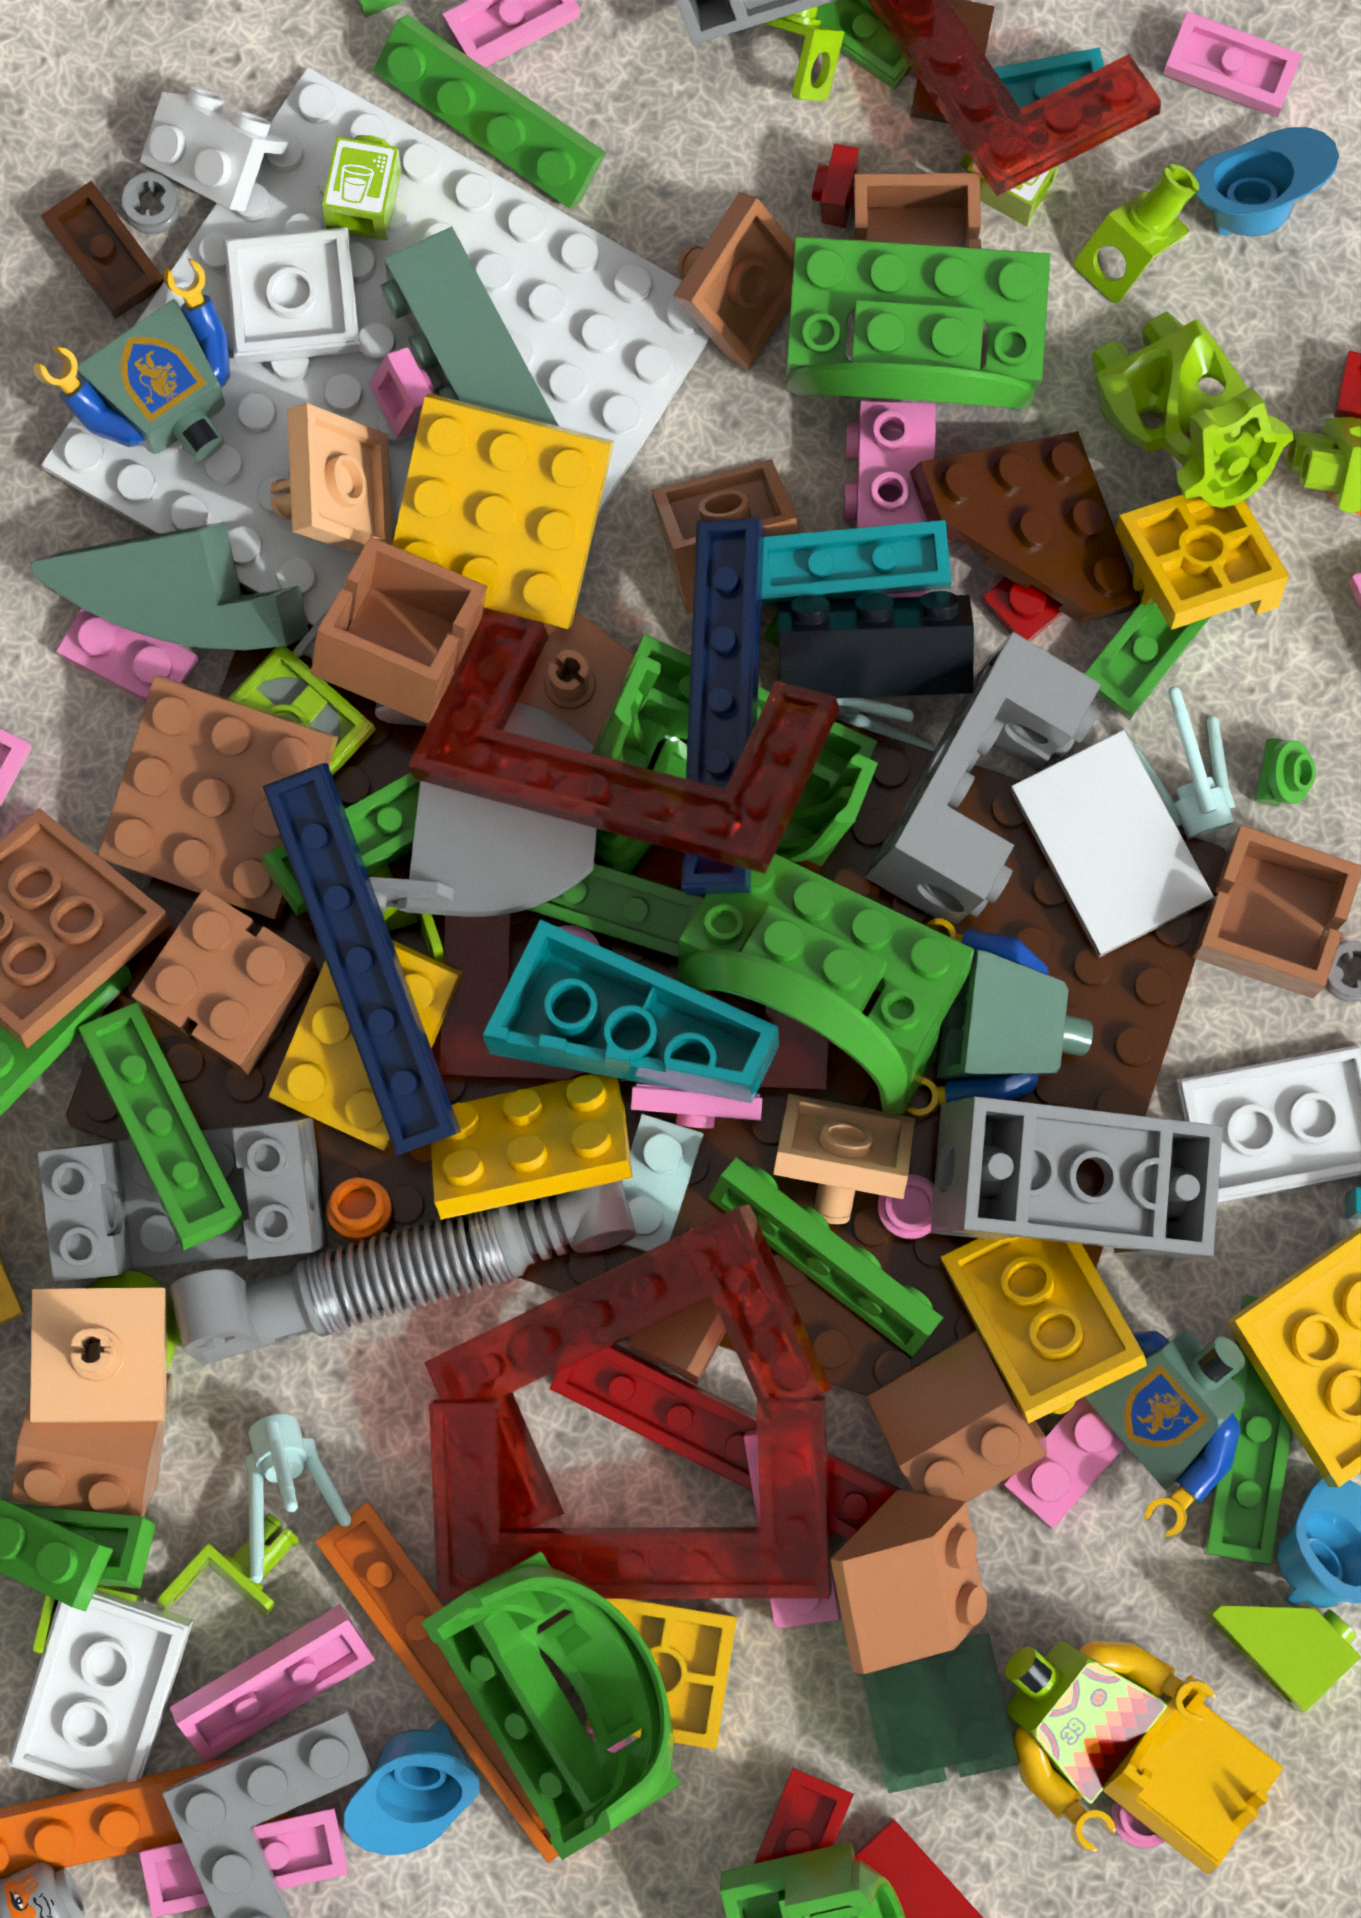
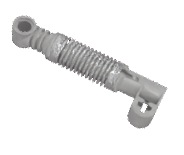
[169,1180,636,1365]

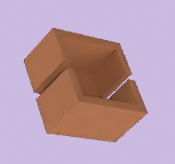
[851,173,981,319]
[311,537,488,725]
[1192,825,1361,998]
[132,889,319,1076]

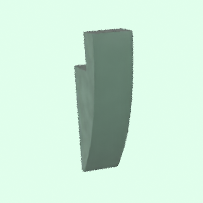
[30,522,309,650]

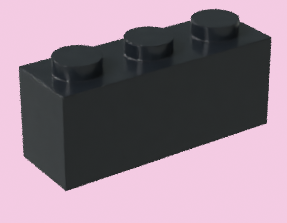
[777,591,974,700]

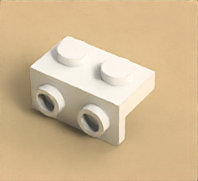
[139,87,289,211]

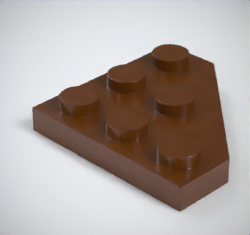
[910,431,1141,623]

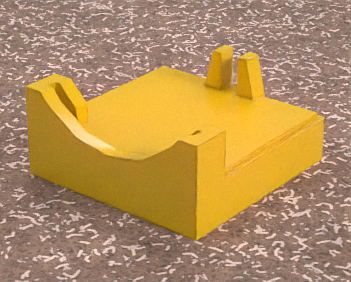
[1115,494,1289,630]
[585,1596,737,1750]
[1102,1675,1284,1875]

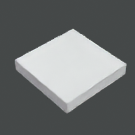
[223,227,361,365]

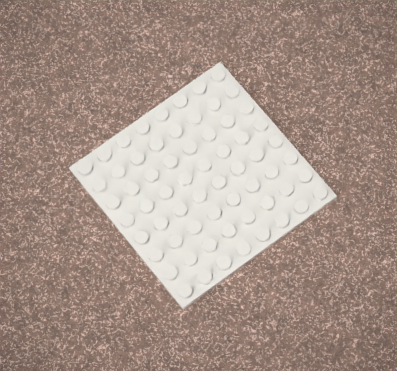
[41,67,711,696]

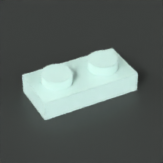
[621,1114,704,1257]

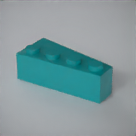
[483,919,779,1103]

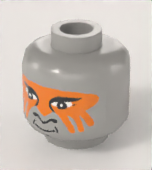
[0,1861,86,1918]

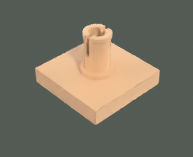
[270,403,393,555]
[773,1094,915,1224]
[30,1288,167,1423]

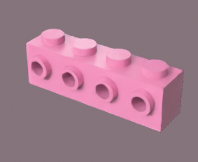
[843,401,936,599]

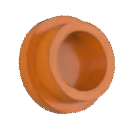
[326,1178,392,1242]

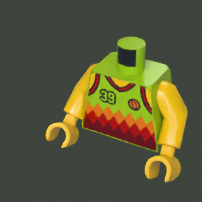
[1005,1640,1215,1852]

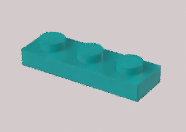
[761,520,952,606]

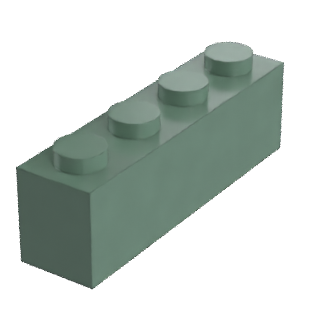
[380,226,559,426]

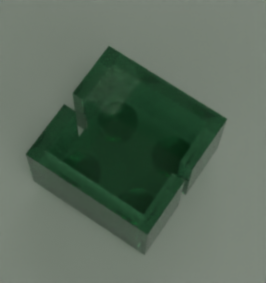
[859,1632,1019,1793]

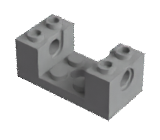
[865,632,1102,927]
[930,1097,1223,1260]
[38,1117,328,1283]

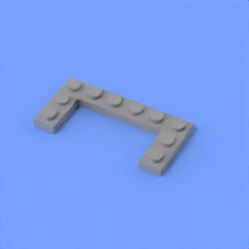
[162,1708,374,1918]

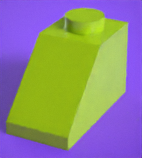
[1204,1605,1361,1712]

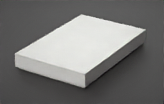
[1010,730,1214,958]
[1174,1045,1361,1204]
[8,1589,194,1790]

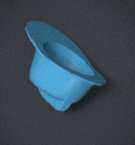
[1194,127,1339,237]
[1277,1479,1361,1608]
[344,1721,479,1855]

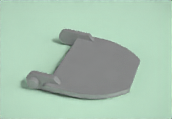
[369,694,603,917]

